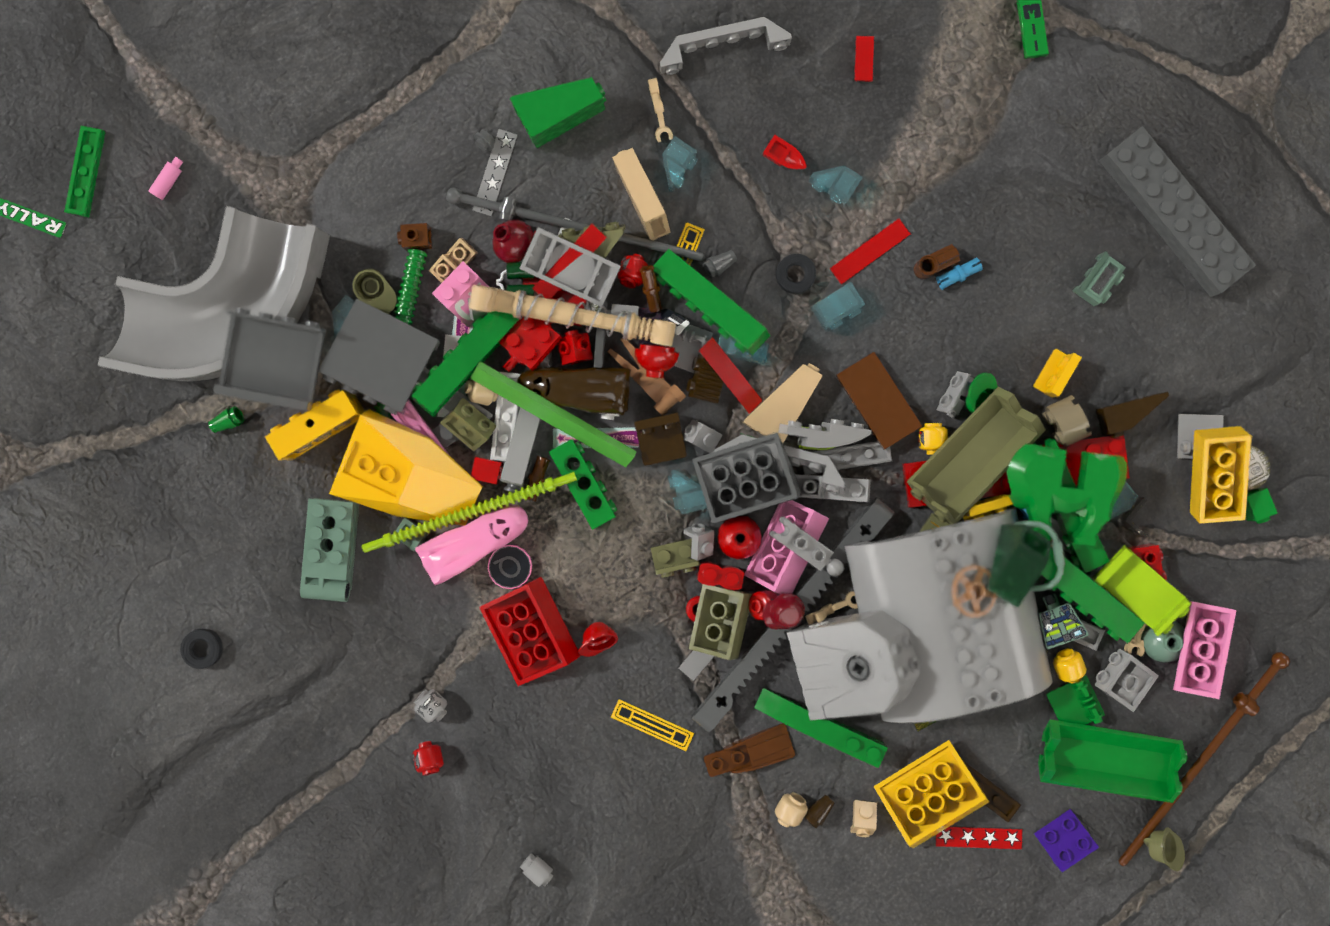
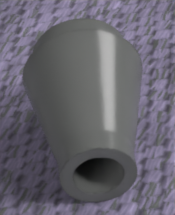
[703,250,737,278]

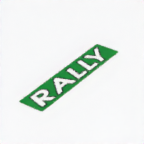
[0,198,66,238]

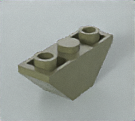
[558,222,626,258]

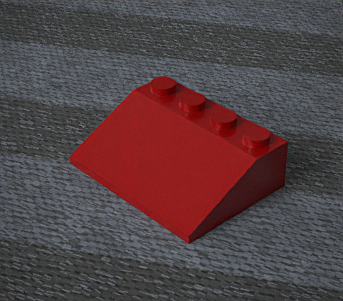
[479,576,581,686]

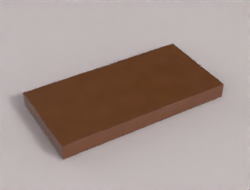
[836,352,922,450]

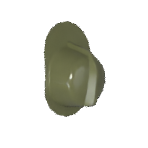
[1143,827,1185,872]

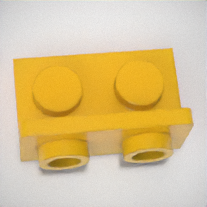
[1033,349,1082,398]
[963,494,1012,521]

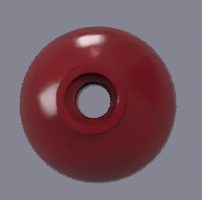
[492,220,534,263]

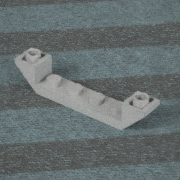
[660,17,792,75]
[714,435,845,495]

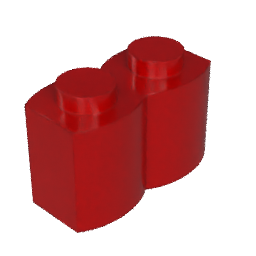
[697,561,744,590]

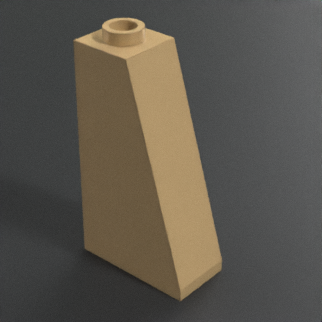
[612,148,671,241]
[743,363,823,443]

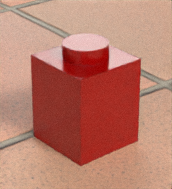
[471,457,504,484]

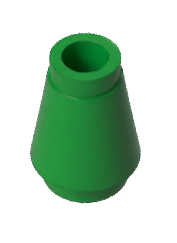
[208,406,244,433]

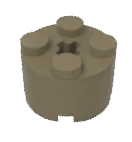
[1042,395,1092,447]

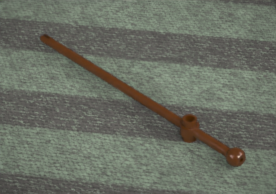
[1119,652,1290,866]

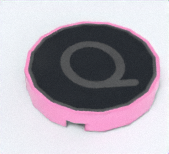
[488,545,532,589]

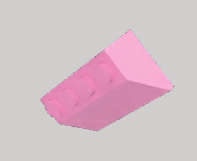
[744,500,829,594]
[1173,601,1236,699]

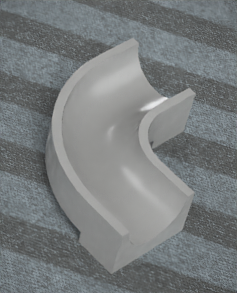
[98,206,330,381]

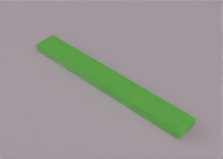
[470,362,636,468]

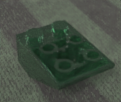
[987,523,1052,607]

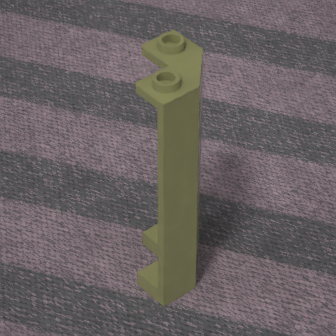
[907,387,1045,524]

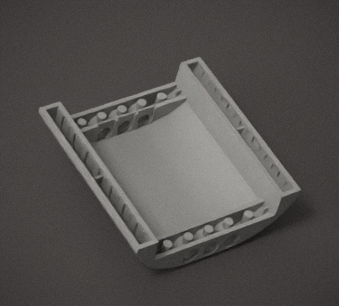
[844,506,1053,723]

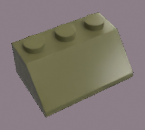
[689,584,752,660]

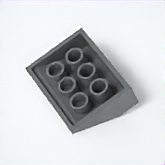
[692,432,802,524]

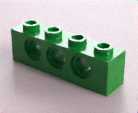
[549,439,618,530]

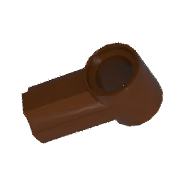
[913,244,960,279]

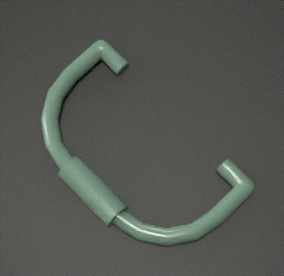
[1014,521,1065,592]

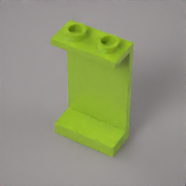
[1093,545,1191,636]

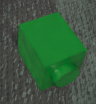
[1245,488,1278,524]

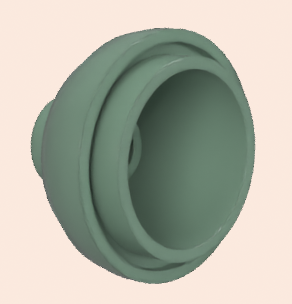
[1142,620,1185,663]

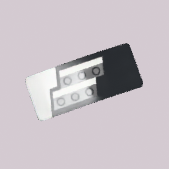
[655,308,689,335]

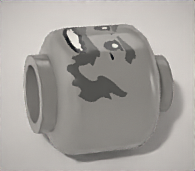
[414,689,447,723]

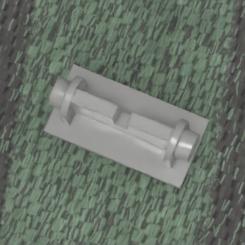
[936,371,974,419]

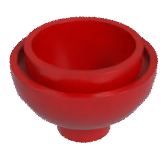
[635,344,680,378]
[717,515,762,560]

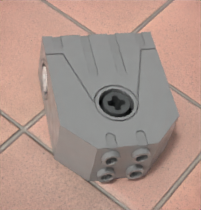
[787,610,920,720]

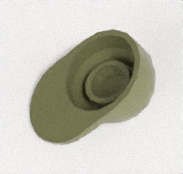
[352,269,397,314]

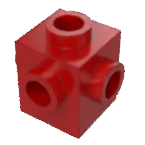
[558,330,593,365]

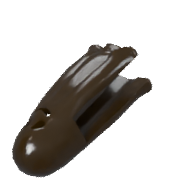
[517,367,631,415]

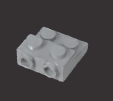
[1095,649,1159,712]

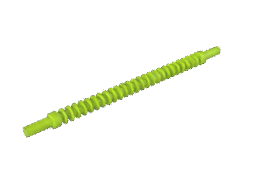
[362,472,577,553]

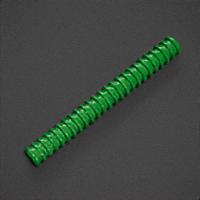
[374,249,428,419]

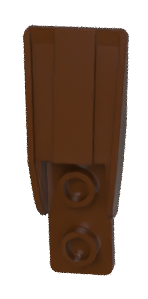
[704,723,795,777]

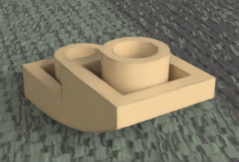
[429,238,478,283]

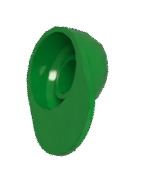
[966,372,998,413]

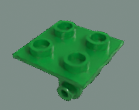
[1046,675,1105,725]

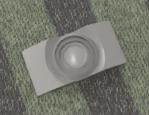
[520,227,621,307]

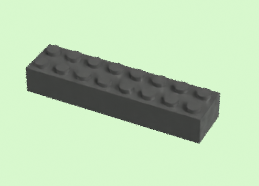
[1099,126,1256,297]

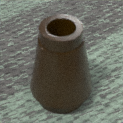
[804,795,835,829]

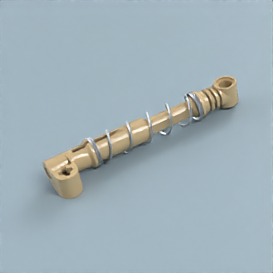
[469,285,676,346]

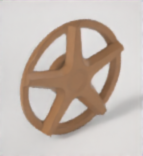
[952,565,997,618]

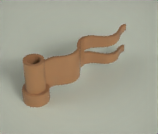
[608,337,686,416]

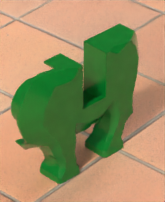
[1007,444,1127,546]

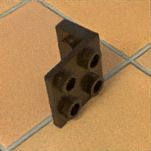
[634,413,687,466]

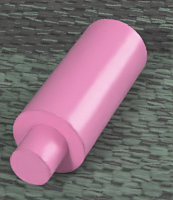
[148,157,183,200]

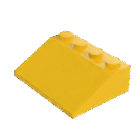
[873,740,989,848]

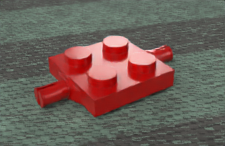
[499,316,562,373]

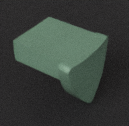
[396,518,428,552]

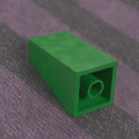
[510,77,606,149]

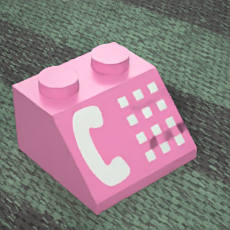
[432,262,489,327]

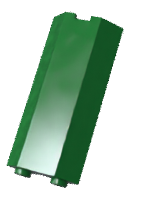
[1038,719,1187,803]

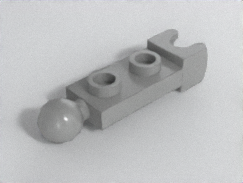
[770,517,844,576]

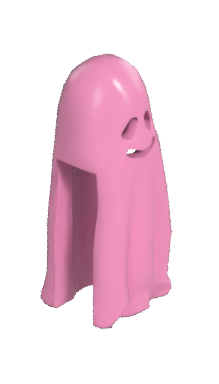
[415,504,529,585]

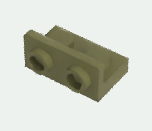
[440,398,496,451]
[651,538,700,578]

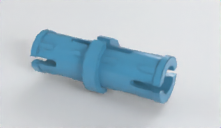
[936,257,983,290]

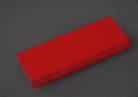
[854,36,874,82]

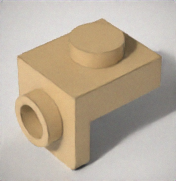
[850,800,877,837]

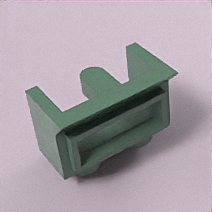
[1073,251,1126,306]

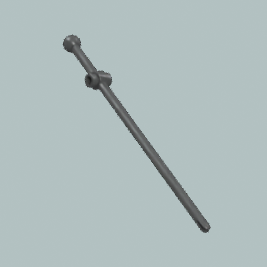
[446,187,705,261]

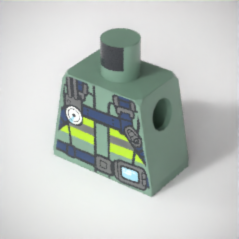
[1039,593,1089,650]

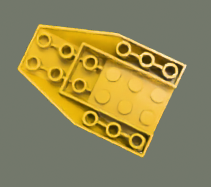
[329,409,483,526]

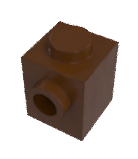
[397,223,432,251]

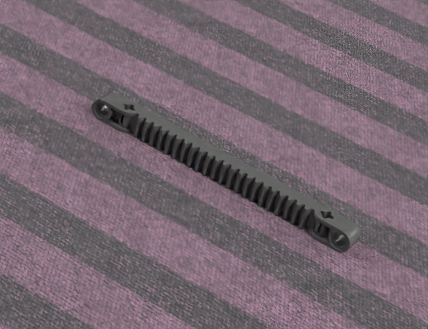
[691,497,894,732]

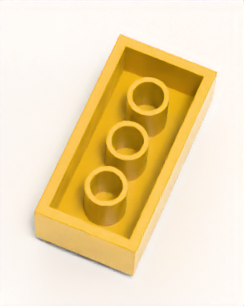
[1190,426,1251,524]

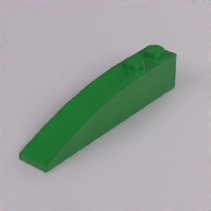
[1045,438,1110,573]
[754,687,888,768]

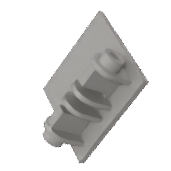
[664,324,713,373]
[1177,414,1224,459]

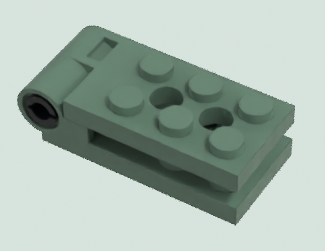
[300,498,359,602]

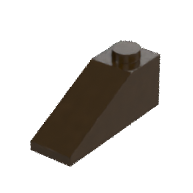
[1096,392,1169,438]

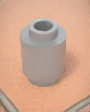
[520,853,553,887]

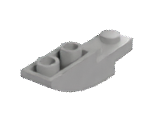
[778,419,872,448]
[795,474,871,502]

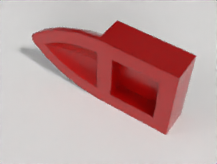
[762,135,807,169]

